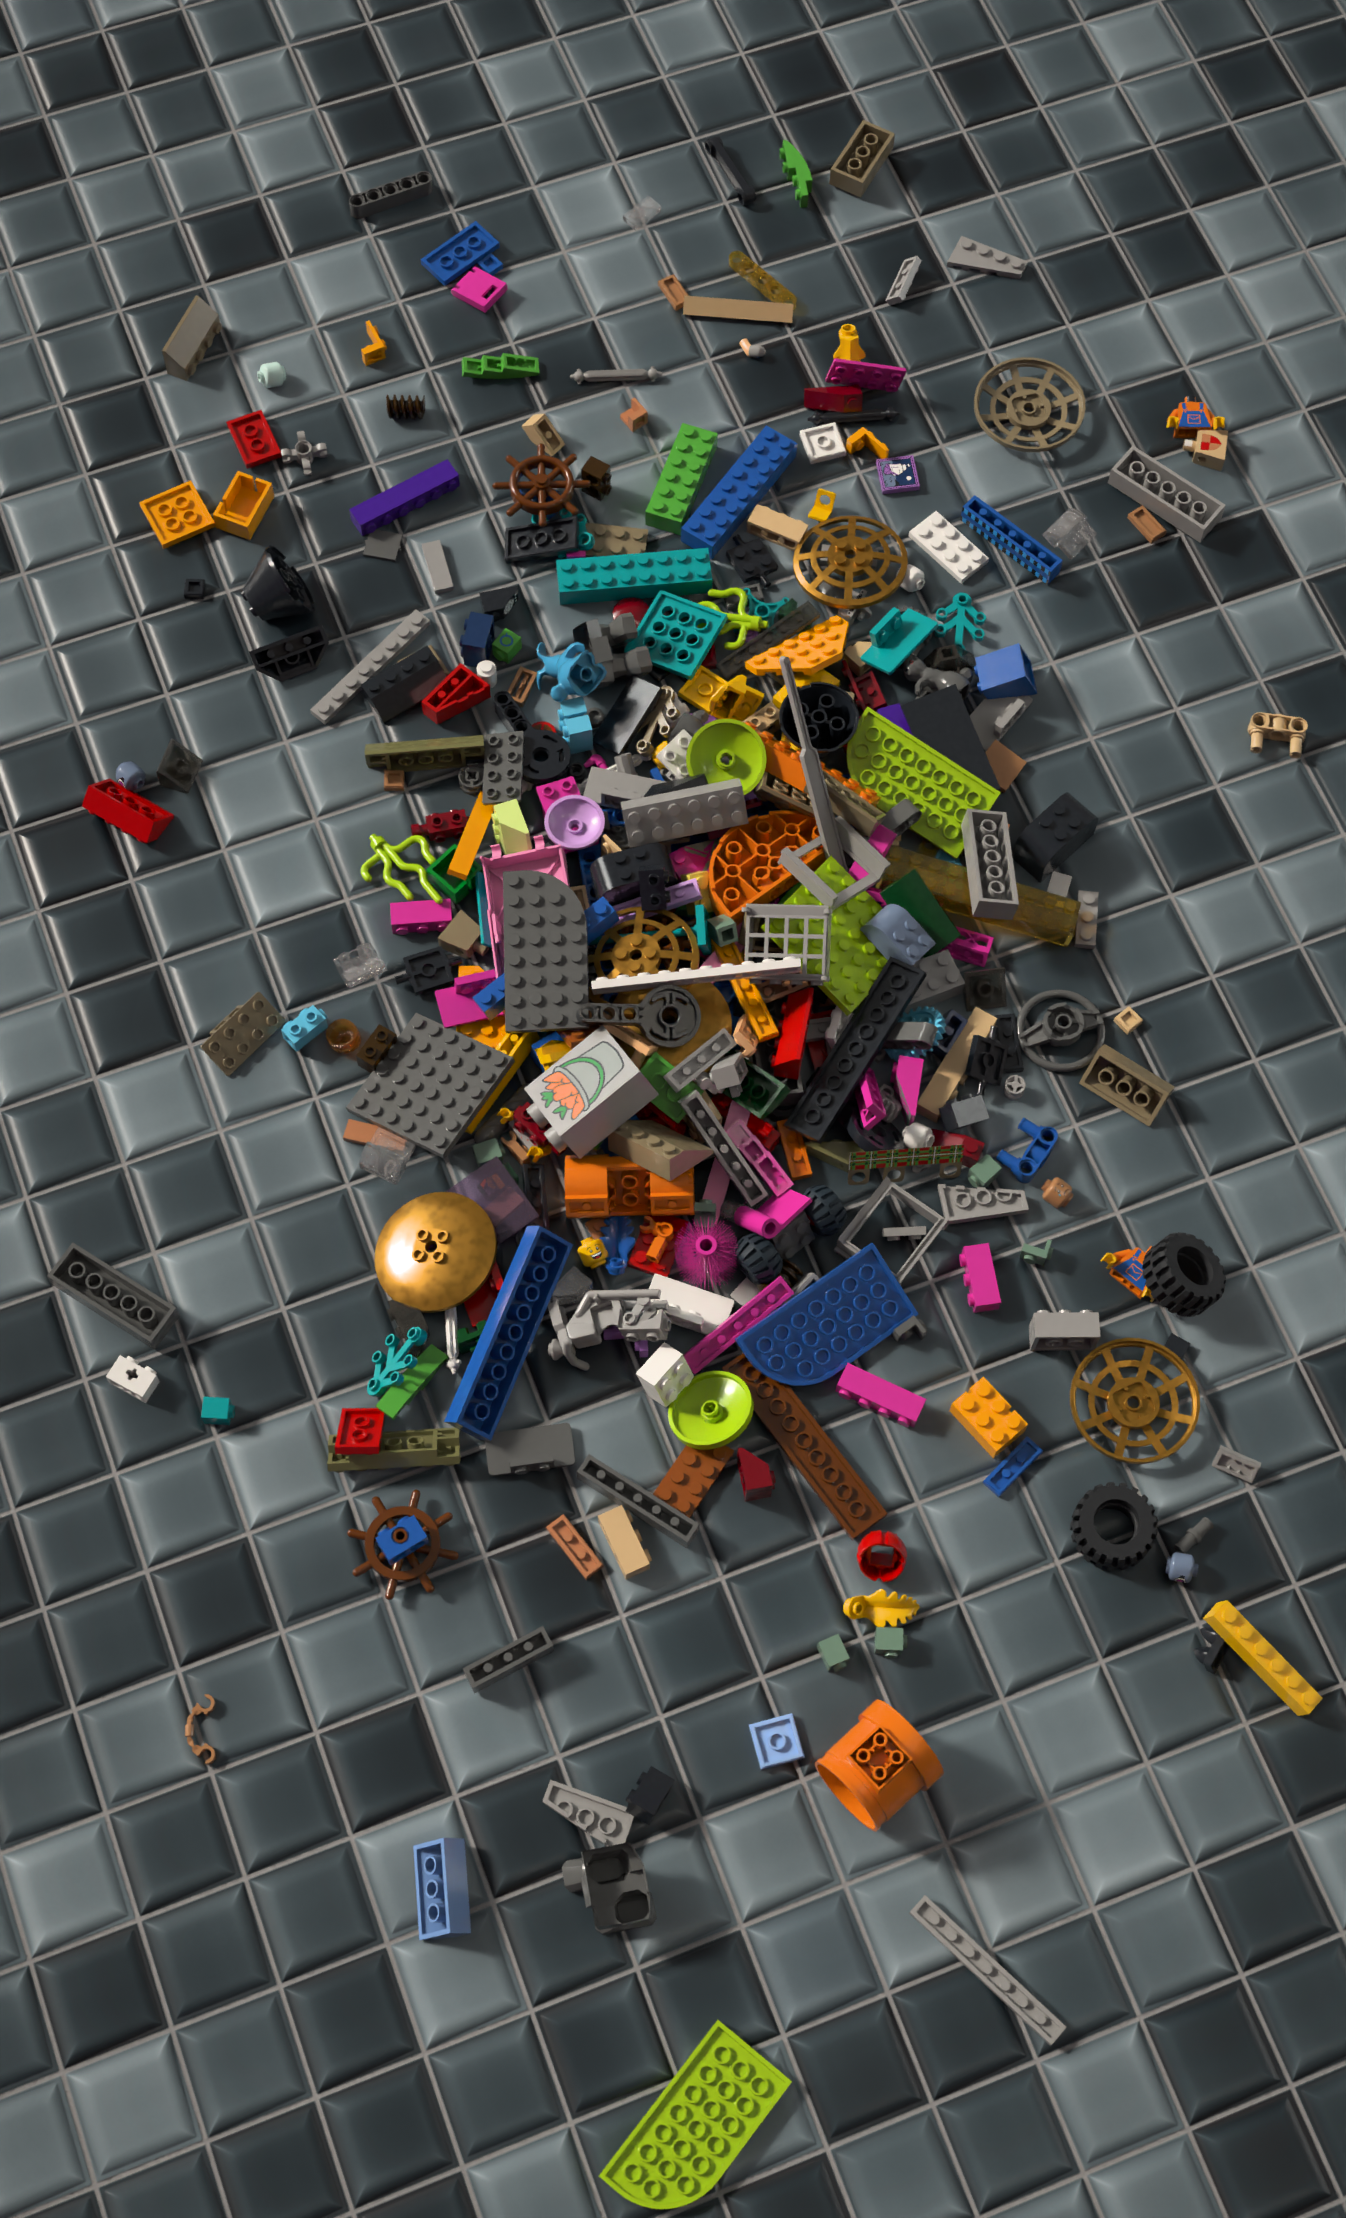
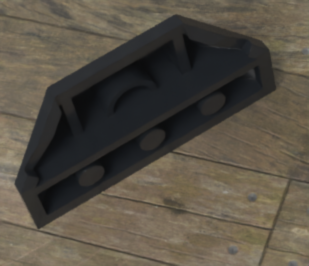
[249,625,329,682]

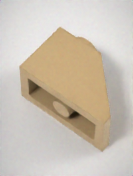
[521,414,565,456]
[843,641,873,677]

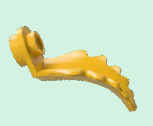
[833,324,866,362]
[843,1589,920,1627]

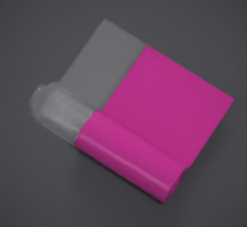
[720,1184,812,1239]

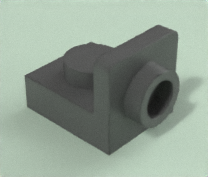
[892,1316,927,1342]

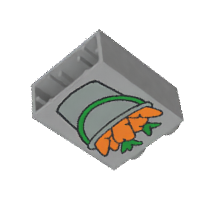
[524,1025,659,1159]

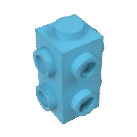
[281,1005,328,1052]

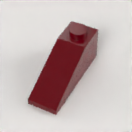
[804,385,862,413]
[930,1128,985,1168]

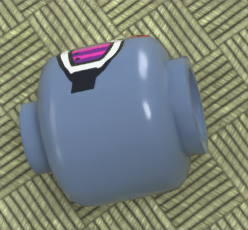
[116,761,145,791]
[1165,1552,1199,1583]

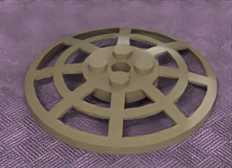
[974,357,1086,452]

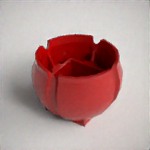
[857,1530,907,1582]

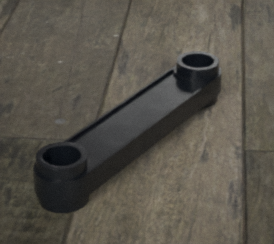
[704,136,756,205]

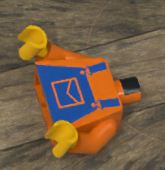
[1166,395,1225,438]
[1100,1246,1154,1302]

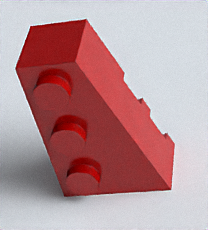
[421,663,491,725]

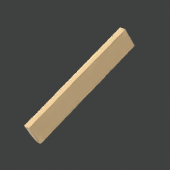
[683,296,794,323]

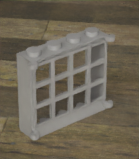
[742,904,833,986]

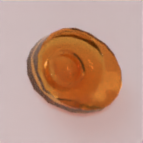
[326,1019,361,1054]

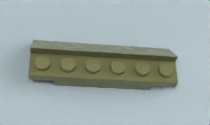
[365,735,485,772]
[327,1428,461,1473]

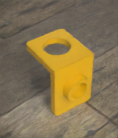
[808,488,836,522]

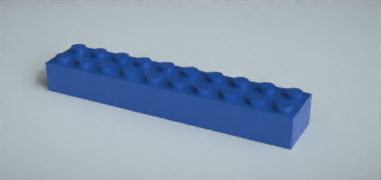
[444,1226,573,1441]

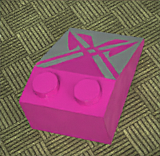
[670,838,719,883]
[890,1055,924,1126]

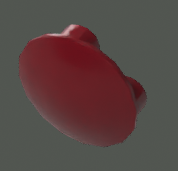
[612,597,649,628]

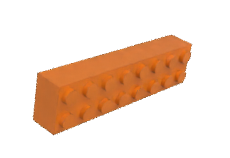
[743,721,881,807]

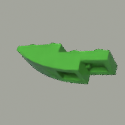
[779,140,812,208]

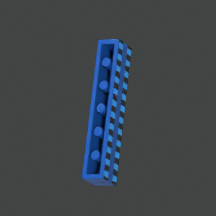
[960,495,1063,585]

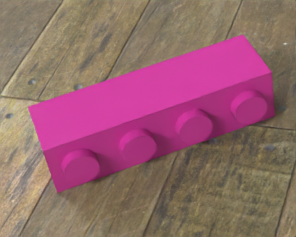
[836,1363,926,1428]

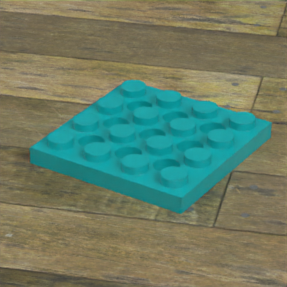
[624,590,728,681]

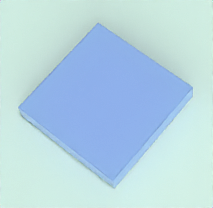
[749,1713,805,1770]

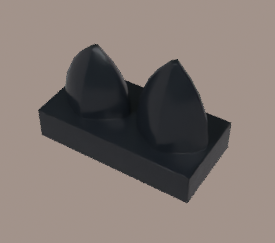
[1194,1627,1230,1674]

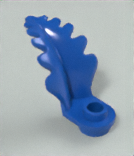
[599,1216,636,1275]

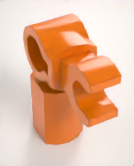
[639,1216,674,1263]

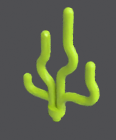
[685,588,769,650]
[361,834,443,904]

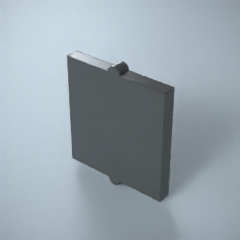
[363,530,403,562]

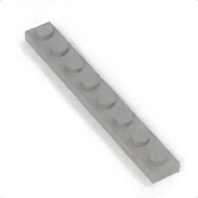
[310,610,430,724]
[909,1895,1066,2046]

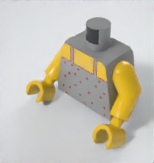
[497,1108,552,1163]

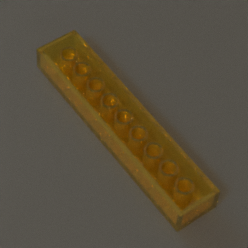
[875,845,1081,947]

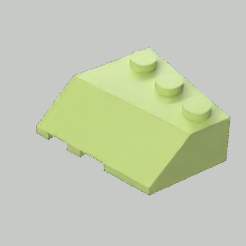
[491,799,532,855]

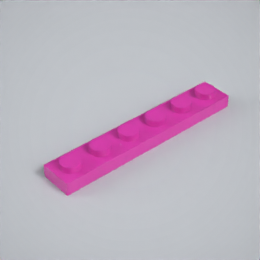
[683,1276,794,1374]

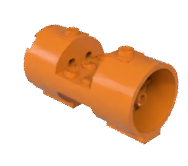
[565,1154,695,1219]

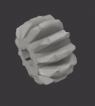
[879,1089,902,1122]

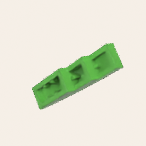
[461,353,539,379]
[376,1344,448,1420]

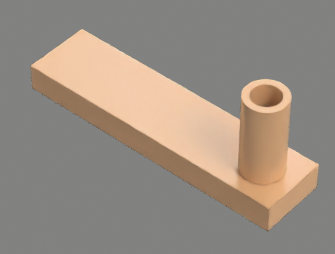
[589,1010,659,1070]

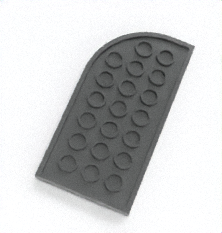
[503,870,590,1033]

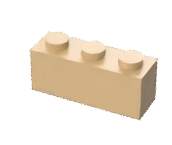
[747,504,808,551]
[598,1505,652,1580]

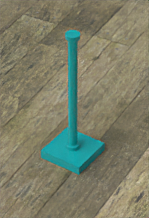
[588,905,712,955]

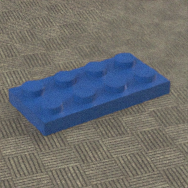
[421,221,500,286]

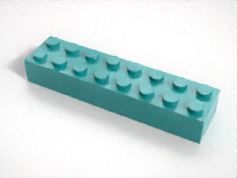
[556,548,712,605]

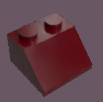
[737,1448,776,1502]

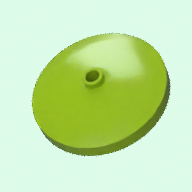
[686,719,767,795]
[668,1371,754,1450]

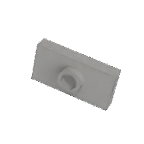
[1212,1445,1261,1484]

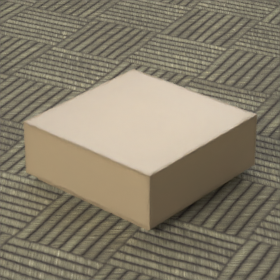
[1113,1006,1143,1035]

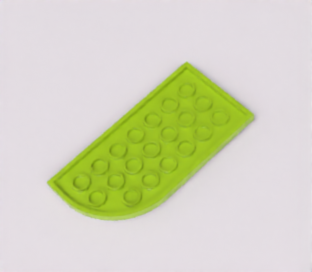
[847,707,1001,860]
[599,2020,792,2210]

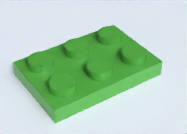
[640,1052,704,1123]

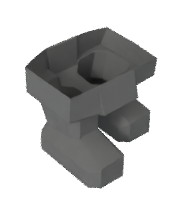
[573,612,652,690]
[562,1842,657,1935]

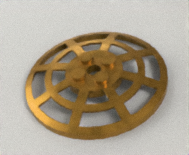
[793,516,908,609]
[588,906,700,1017]
[1070,1338,1200,1464]

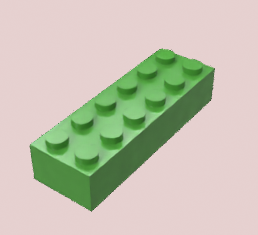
[645,423,718,535]

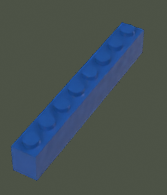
[472,897,620,1021]

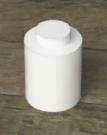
[477,660,497,689]

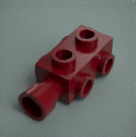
[410,809,470,843]
[513,1102,568,1156]

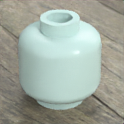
[257,362,286,388]

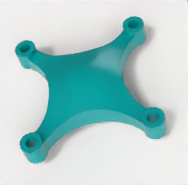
[733,588,790,643]

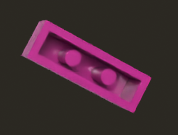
[390,899,452,935]
[959,1243,1001,1313]

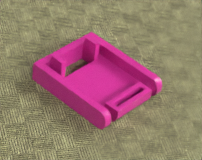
[451,266,508,313]

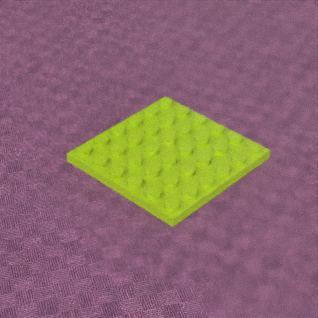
[760,856,888,1016]

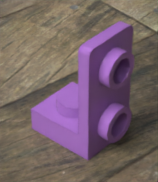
[603,1326,648,1358]

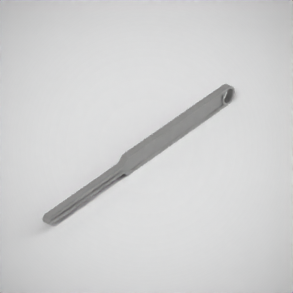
[779,656,848,872]

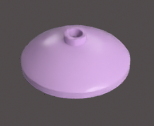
[544,795,605,850]

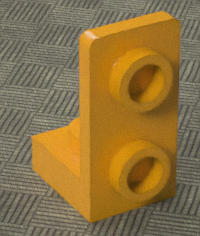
[361,320,387,366]
[846,427,889,459]

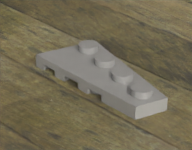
[947,236,1028,279]
[937,1184,1029,1225]
[542,1780,634,1846]

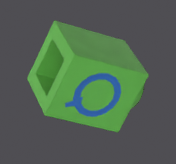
[492,628,522,664]

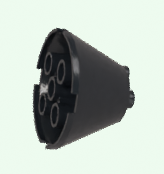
[240,545,315,621]
[779,682,859,759]

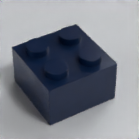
[459,612,495,667]

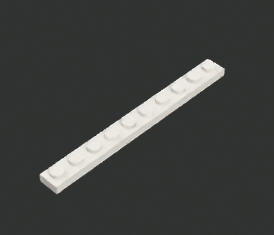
[591,956,801,995]

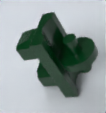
[457,1320,487,1355]

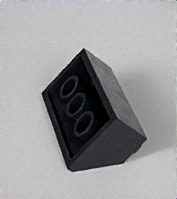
[361,646,446,724]

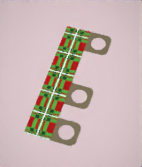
[848,1144,964,1185]

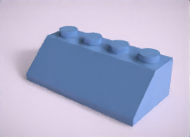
[413,1838,471,1940]

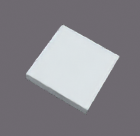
[800,422,847,464]

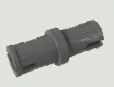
[1173,1517,1214,1554]

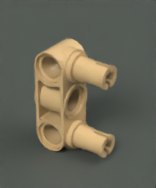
[1248,712,1308,758]

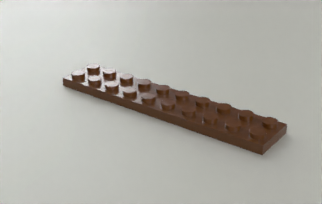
[722,1353,888,1541]

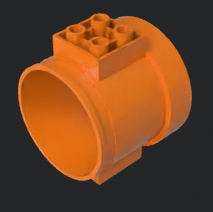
[815,1699,944,1832]

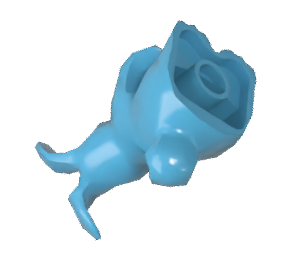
[536,642,607,702]

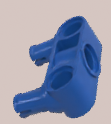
[996,1117,1058,1183]

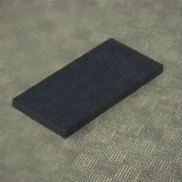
[901,684,1001,791]

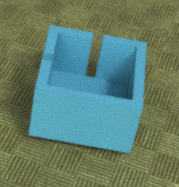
[557,696,593,754]

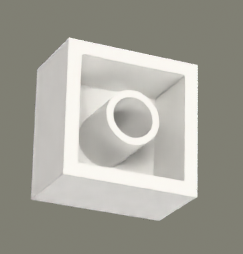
[636,1342,694,1408]

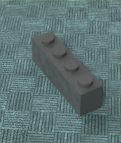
[463,1626,554,1694]

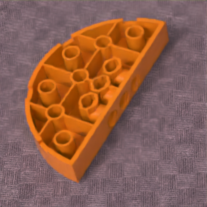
[708,810,826,926]

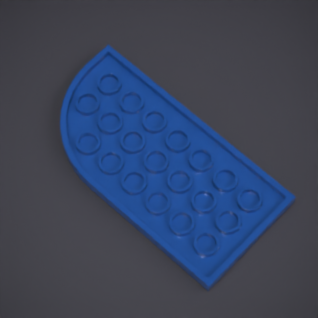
[735,1243,918,1386]

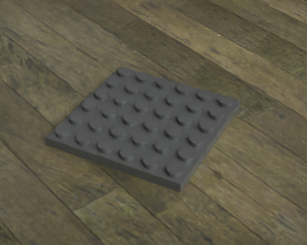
[346,1013,515,1159]

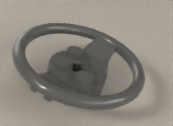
[1016,989,1106,1072]

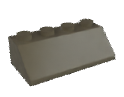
[162,295,221,381]
[803,770,886,837]
[1079,1044,1175,1126]

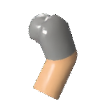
[739,338,765,358]

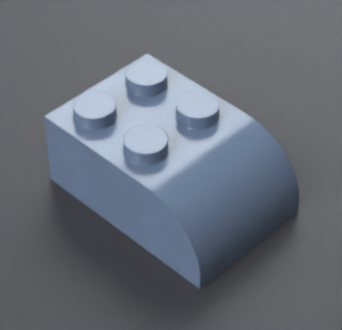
[860,904,936,966]

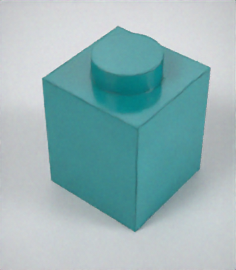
[201,1397,235,1425]

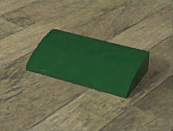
[880,868,961,958]
[709,1049,791,1120]

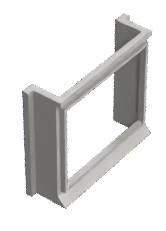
[777,816,891,910]
[834,1176,949,1286]

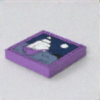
[876,455,920,494]

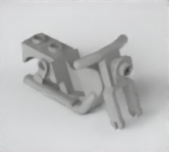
[548,1289,671,1371]

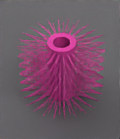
[674,1216,738,1289]

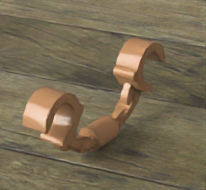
[185,1694,216,1765]

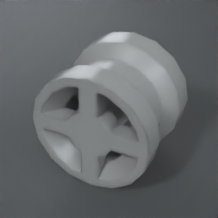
[1003,1075,1026,1100]

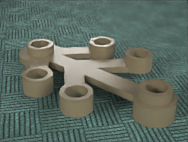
[636,686,680,757]

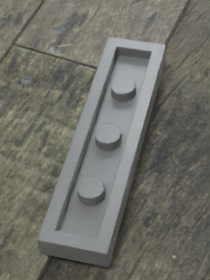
[663,1028,737,1093]

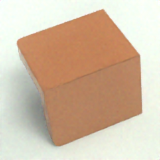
[620,397,648,432]

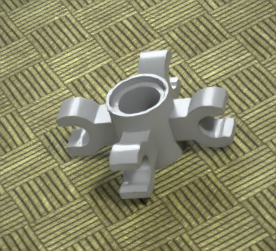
[281,431,328,476]

